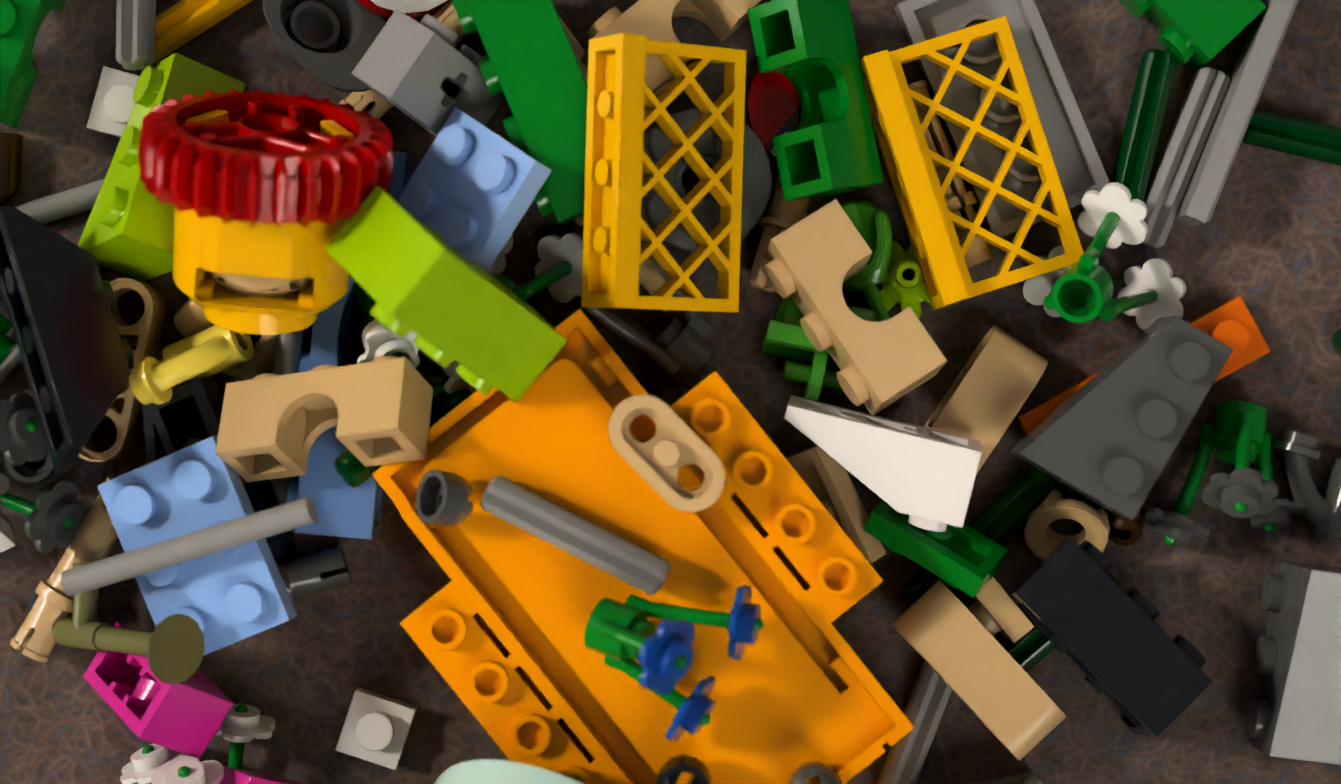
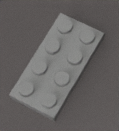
[895,0,1110,238]

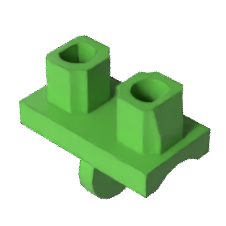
[760,296,876,401]

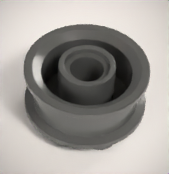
[641,108,772,252]

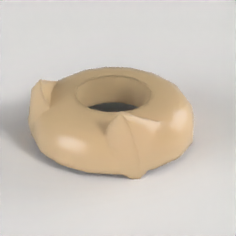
[1024,489,1110,560]

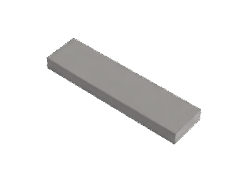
[1174,0,1299,227]

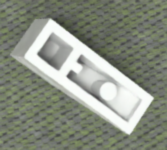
[784,395,982,532]

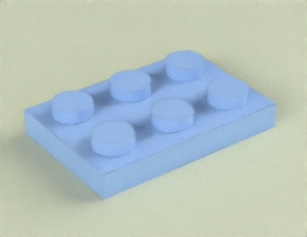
[396,107,552,272]
[97,435,298,656]

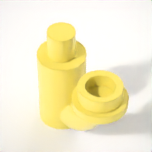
[129,325,254,405]

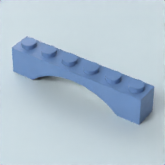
[286,151,414,540]

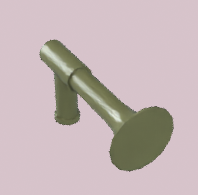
[53,562,205,684]

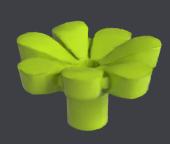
[877,240,932,318]

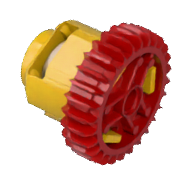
[139,88,394,335]

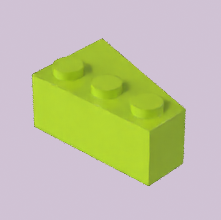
[77,53,246,281]

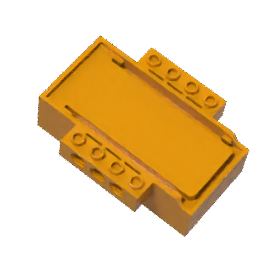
[371,308,914,784]

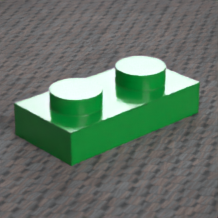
[863,500,1008,598]

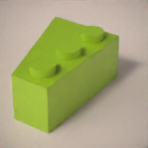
[325,185,568,403]

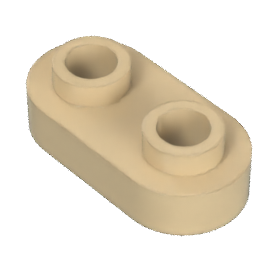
[608,394,725,512]

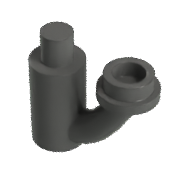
[1272,429,1341,539]

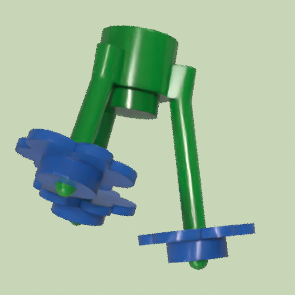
[584,585,763,741]

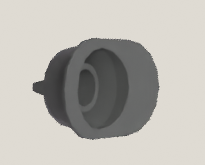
[263,0,386,92]

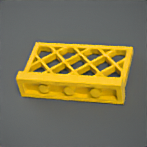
[860,16,1084,311]
[581,33,747,313]

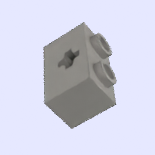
[351,9,506,137]

